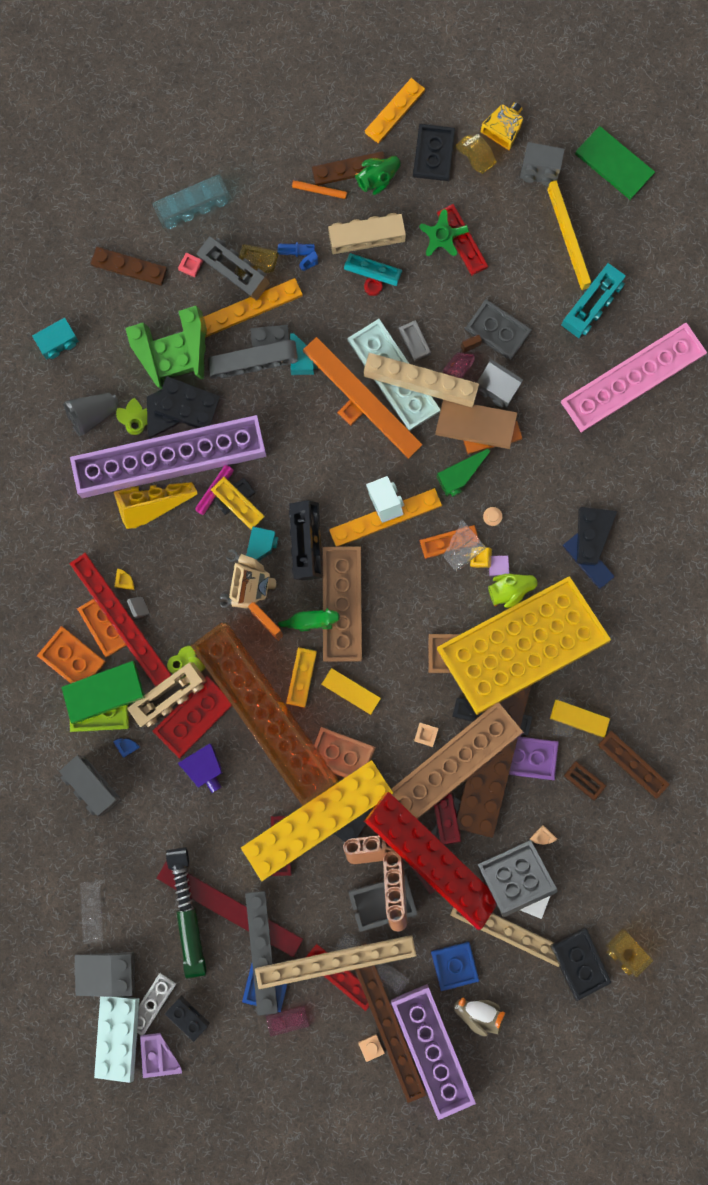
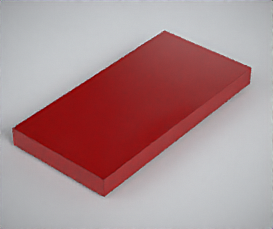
[152,676,235,759]

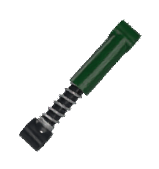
[166,847,207,979]

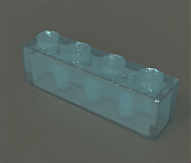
[152,174,230,229]

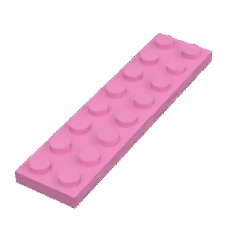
[561,323,707,433]

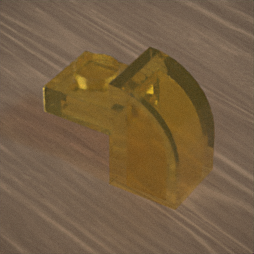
[456,134,496,174]

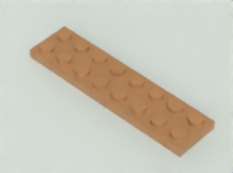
[391,702,524,819]

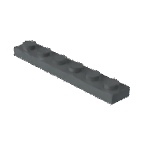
[245,891,278,1015]

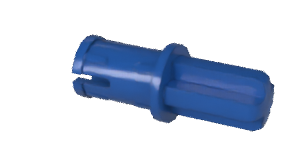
[278,242,314,257]

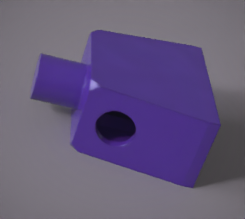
[178,744,223,793]

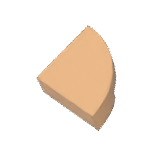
[530,825,557,845]

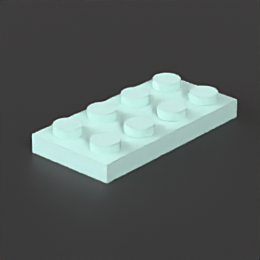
[94,996,139,1083]

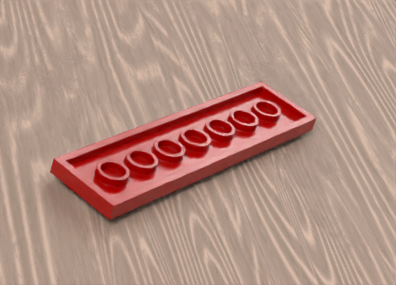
[364,791,497,930]

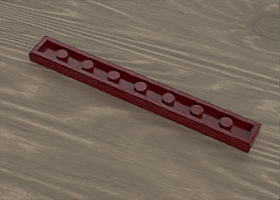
[156,861,303,957]

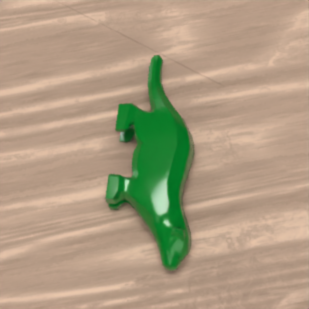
[278,608,340,632]

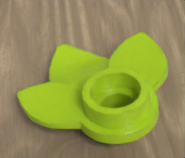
[116,398,148,435]
[167,646,206,684]

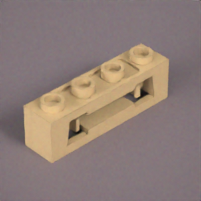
[127,662,207,728]

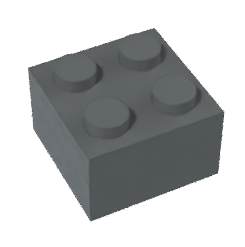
[520,142,564,186]

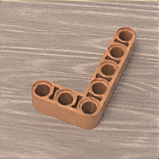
[343,835,408,931]

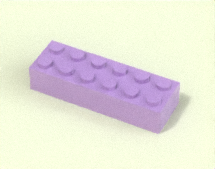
[391,984,476,1120]

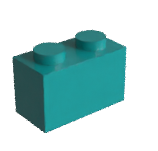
[32,317,79,360]

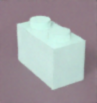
[366,476,404,523]

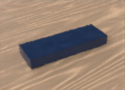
[562,533,615,589]

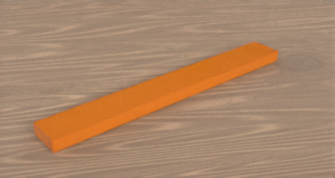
[303,337,422,459]

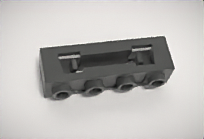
[196,236,270,301]

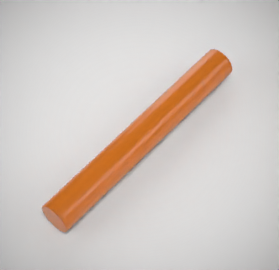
[292,180,347,199]

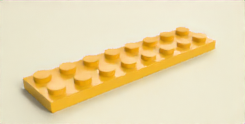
[241,760,393,881]

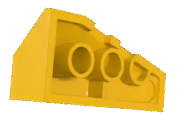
[114,482,197,529]

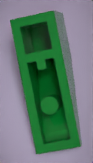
[437,449,490,497]

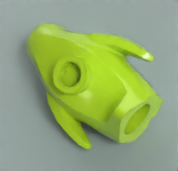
[488,574,538,608]

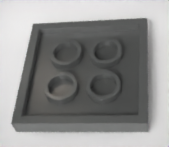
[478,840,558,917]

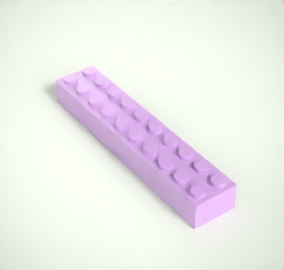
[70,415,266,498]

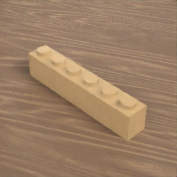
[364,353,479,407]

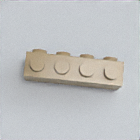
[328,213,406,254]

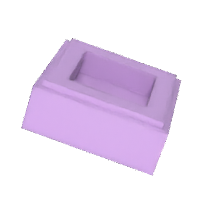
[489,556,509,576]

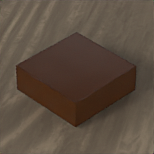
[461,335,482,353]

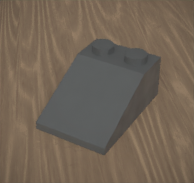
[75,952,135,997]

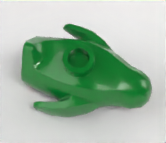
[355,156,401,195]

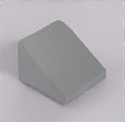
[127,597,149,619]

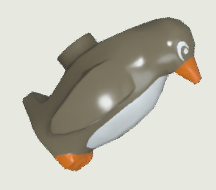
[454,998,506,1036]

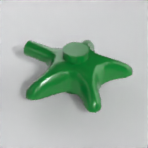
[419,209,469,256]

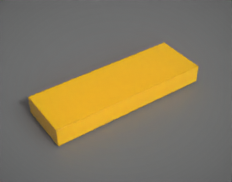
[211,477,265,530]
[286,647,317,708]
[321,668,381,715]
[550,700,610,737]

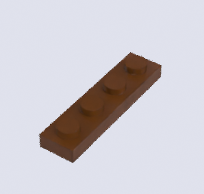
[312,151,385,186]
[90,247,167,286]
[597,731,670,799]

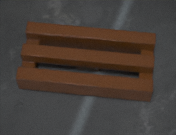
[563,761,606,801]

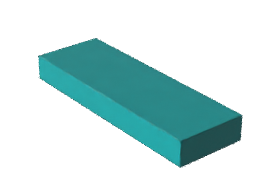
[344,253,402,286]

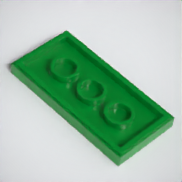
[575,126,655,200]
[61,661,145,724]

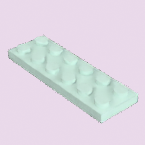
[348,319,441,431]

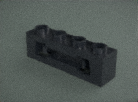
[289,500,323,581]

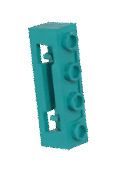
[561,263,626,338]

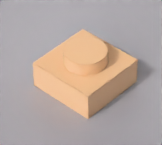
[414,723,438,747]
[358,1034,385,1062]

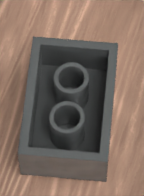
[59,755,122,816]

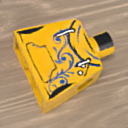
[481,103,523,150]

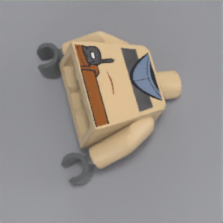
[220,549,276,608]

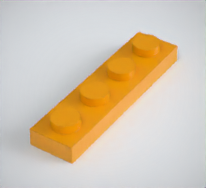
[365,78,425,144]

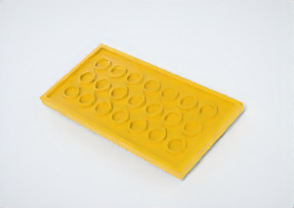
[437,576,611,715]

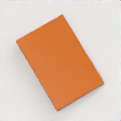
[77,599,127,658]
[248,602,283,641]
[37,626,106,683]

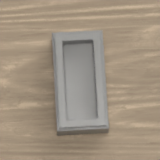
[399,320,431,362]

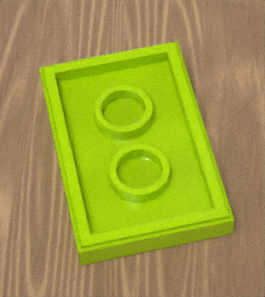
[70,705,129,732]

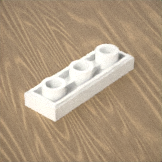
[137,973,176,1035]

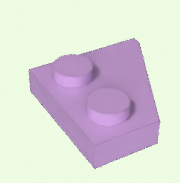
[140,1033,182,1078]

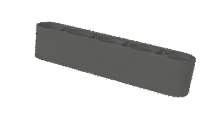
[208,340,298,379]

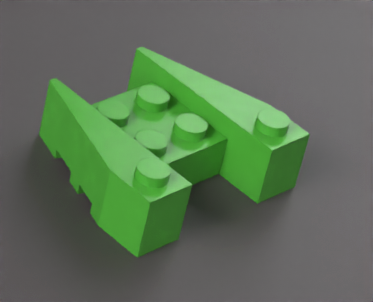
[125,306,207,389]

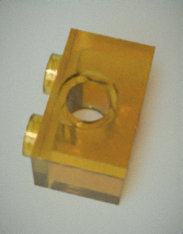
[605,929,653,978]

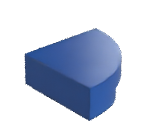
[299,251,318,271]
[113,738,140,758]

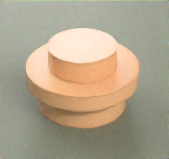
[483,507,502,526]

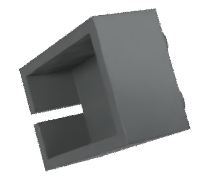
[348,874,417,932]

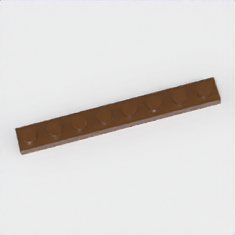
[355,942,426,1103]

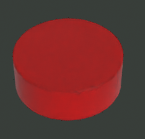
[364,278,383,296]

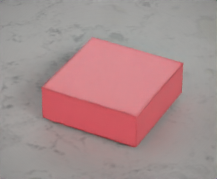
[178,253,203,277]

